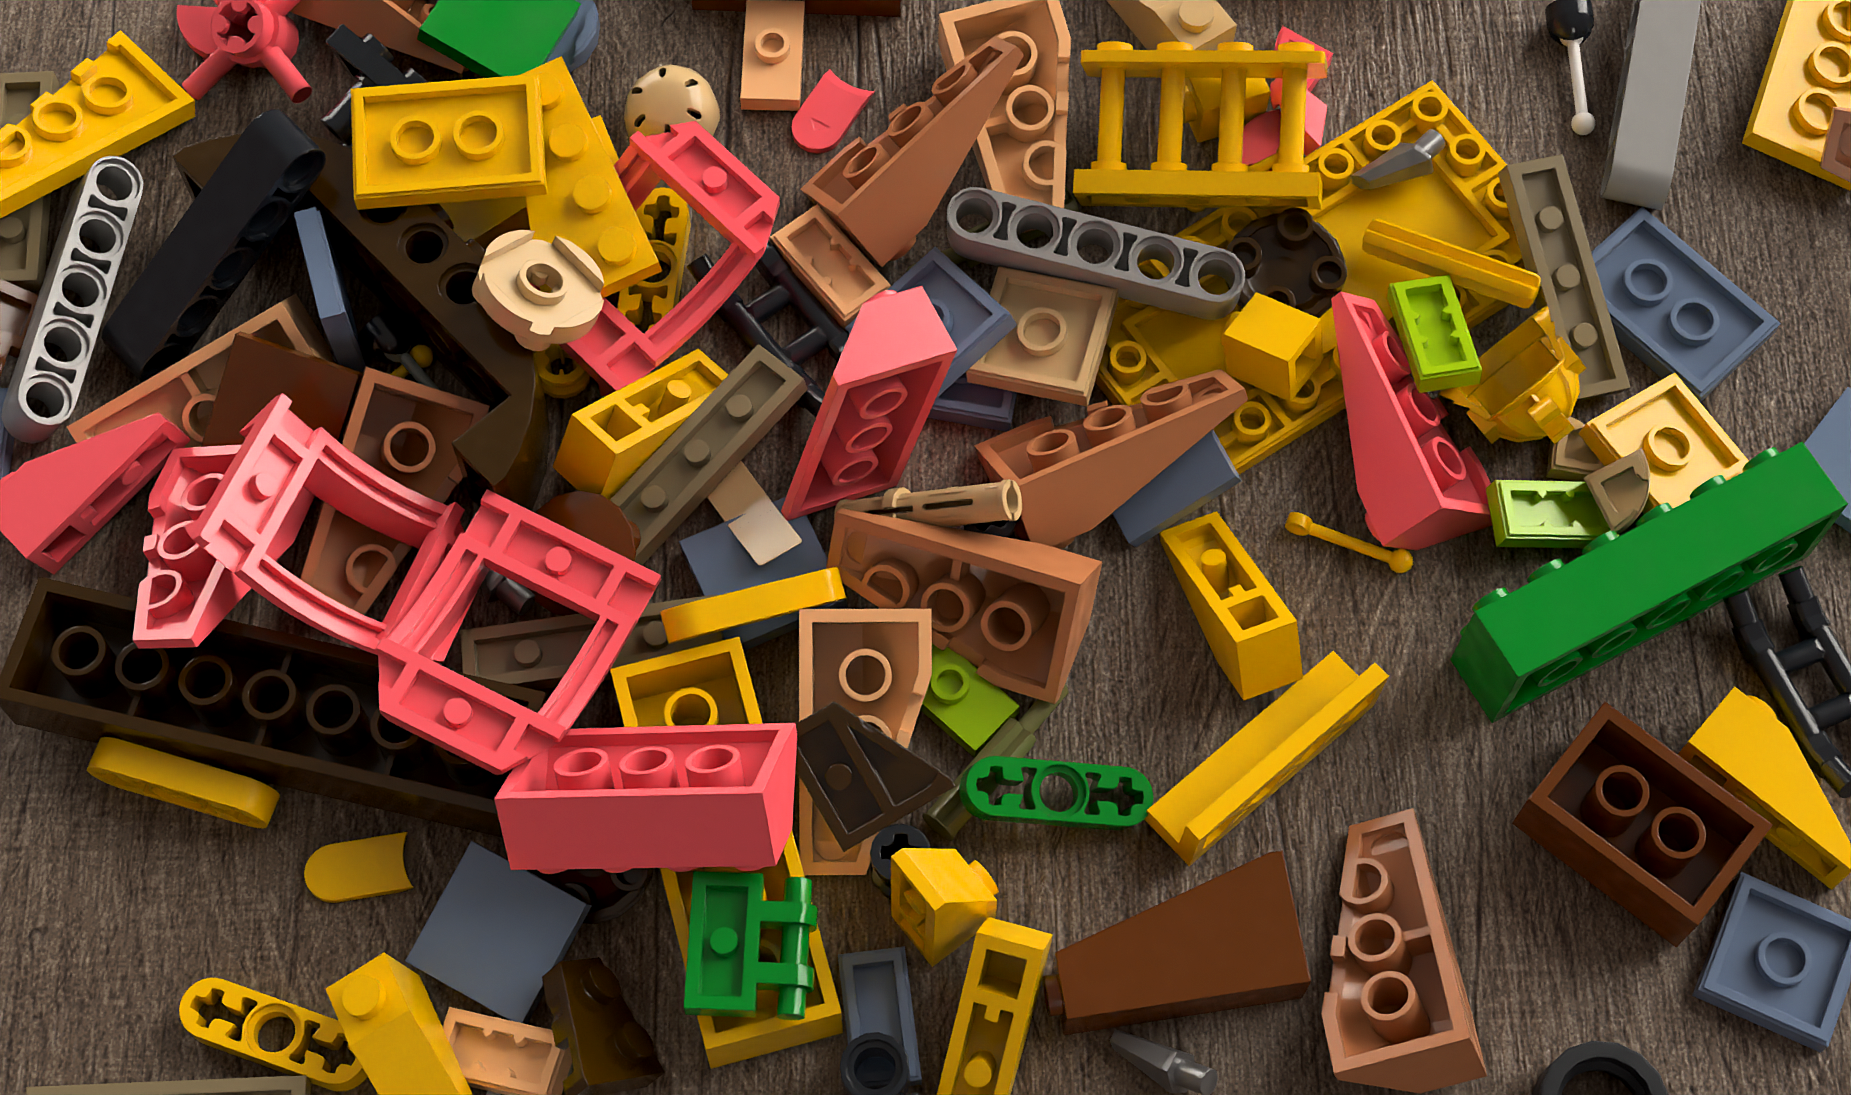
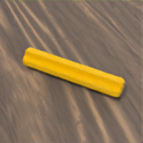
[1362,219,1541,309]

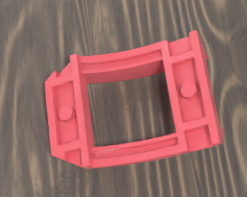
[529,121,780,396]
[184,393,477,664]
[377,489,661,775]

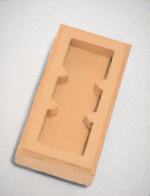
[740,0,805,111]
[769,204,891,331]
[442,1007,572,1095]

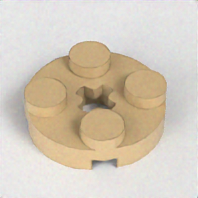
[472,230,604,351]

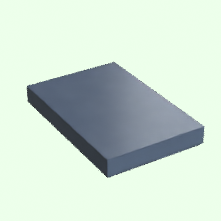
[1591,207,1781,402]

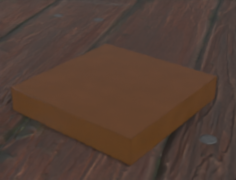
[201,331,362,447]

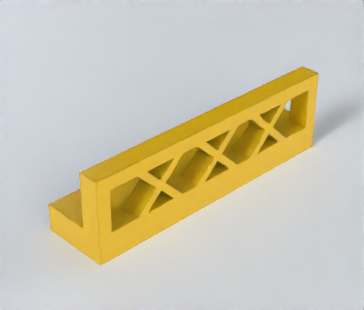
[1144,651,1389,866]

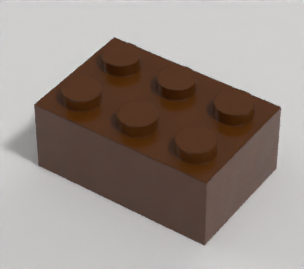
[1512,702,1773,948]

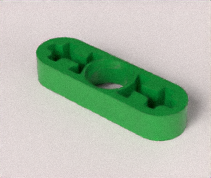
[959,756,1153,831]

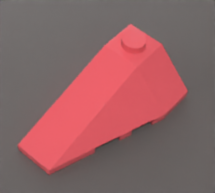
[1331,292,1492,550]
[133,445,315,649]

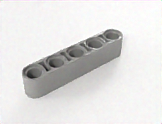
[1600,0,1701,211]
[1,156,143,444]
[947,187,1245,320]

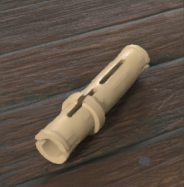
[834,479,1022,527]

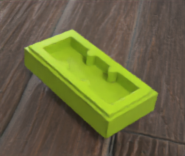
[1387,275,1482,393]
[1486,480,1619,548]
[920,644,1020,758]

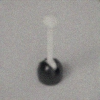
[1545,0,1595,135]

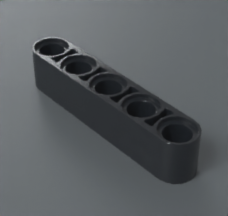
[101,109,326,383]

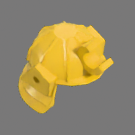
[1438,306,1587,444]

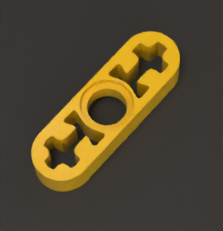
[617,187,691,334]
[660,567,846,644]
[87,737,280,829]
[179,978,368,1091]

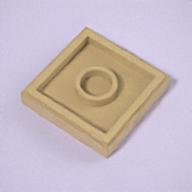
[966,266,1119,407]

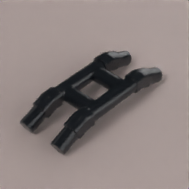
[687,240,850,417]
[1723,566,1851,798]

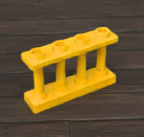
[1073,41,1328,209]

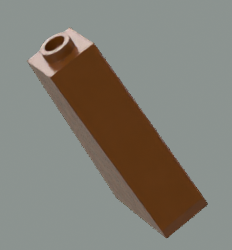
[1042,850,1311,1035]

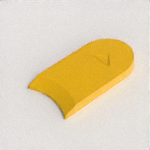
[304,832,414,903]

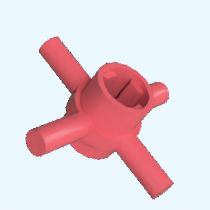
[182,0,312,103]

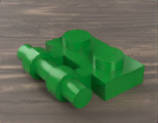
[684,871,818,1021]

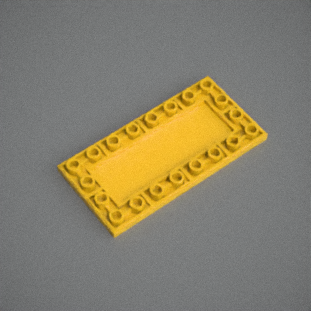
[1095,80,1526,475]

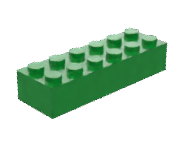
[1450,441,1848,723]

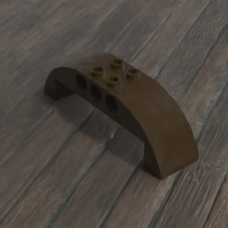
[172,134,550,511]

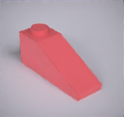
[0,412,191,574]

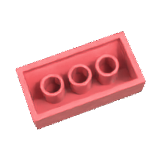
[781,286,957,521]
[494,723,797,874]

